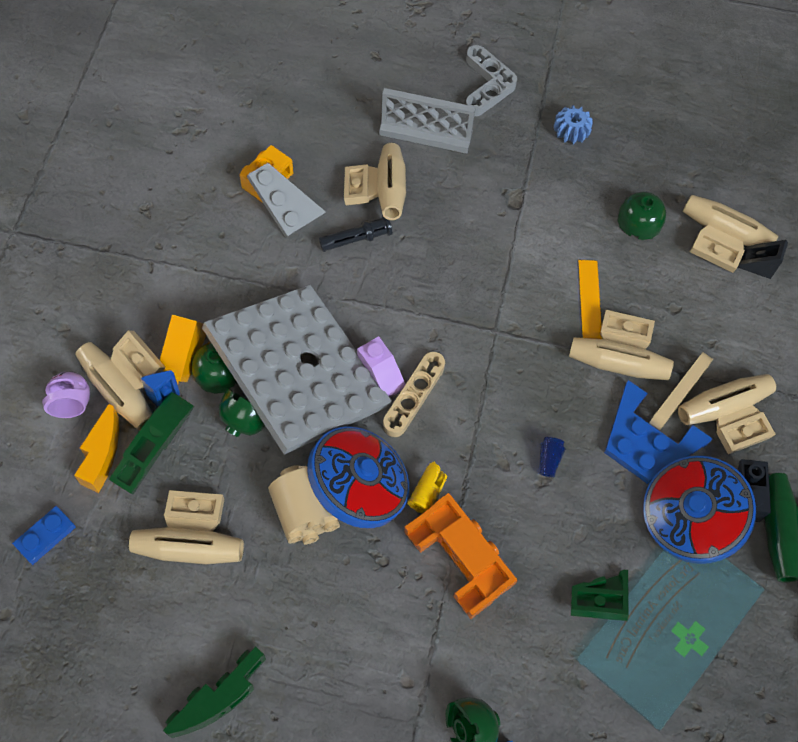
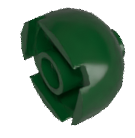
[617,191,666,240]
[192,342,238,394]
[218,389,265,437]
[445,697,500,742]

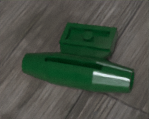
[764,473,798,583]

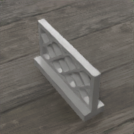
[379,88,476,154]

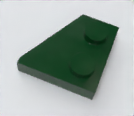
[571,570,629,621]

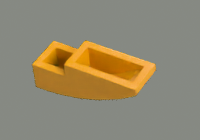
[74,404,119,493]

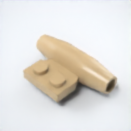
[344,143,406,220]
[682,195,778,273]
[569,310,674,380]
[76,330,166,430]
[678,374,776,455]
[129,490,244,564]

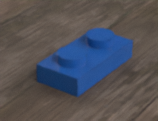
[12,506,76,565]

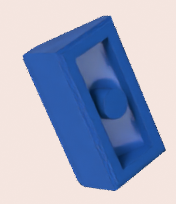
[141,370,180,407]

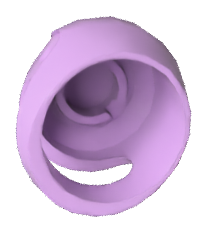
[42,372,90,418]

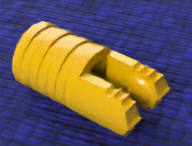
[407,461,447,514]

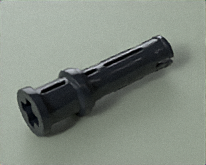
[319,215,393,252]

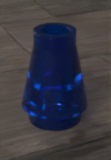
[539,437,566,478]

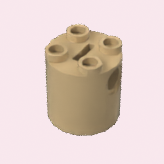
[268,465,340,545]

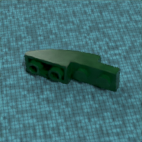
[109,392,195,494]
[163,646,266,738]

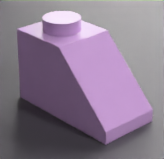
[357,336,406,398]

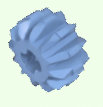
[554,105,593,145]

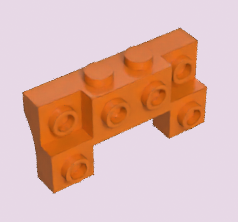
[404,493,517,619]

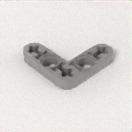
[466,45,517,116]

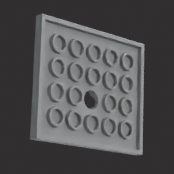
[202,285,392,455]

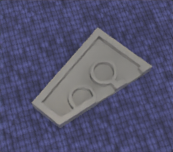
[247,163,326,238]

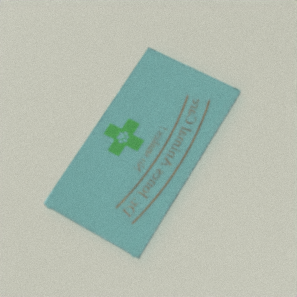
[577,550,765,731]

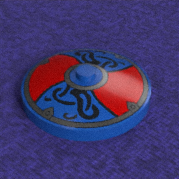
[307,427,409,528]
[643,456,756,564]

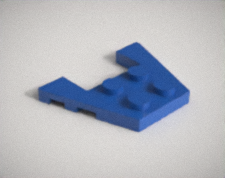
[604,380,712,484]

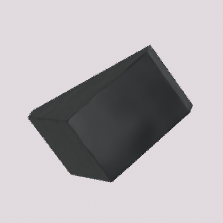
[738,240,788,279]

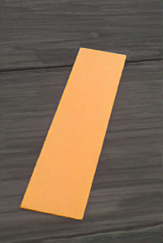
[578,260,602,339]

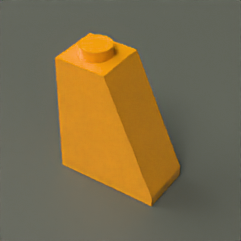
[160,315,206,385]

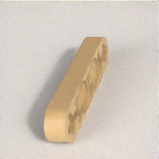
[383,352,445,437]
[649,352,713,431]

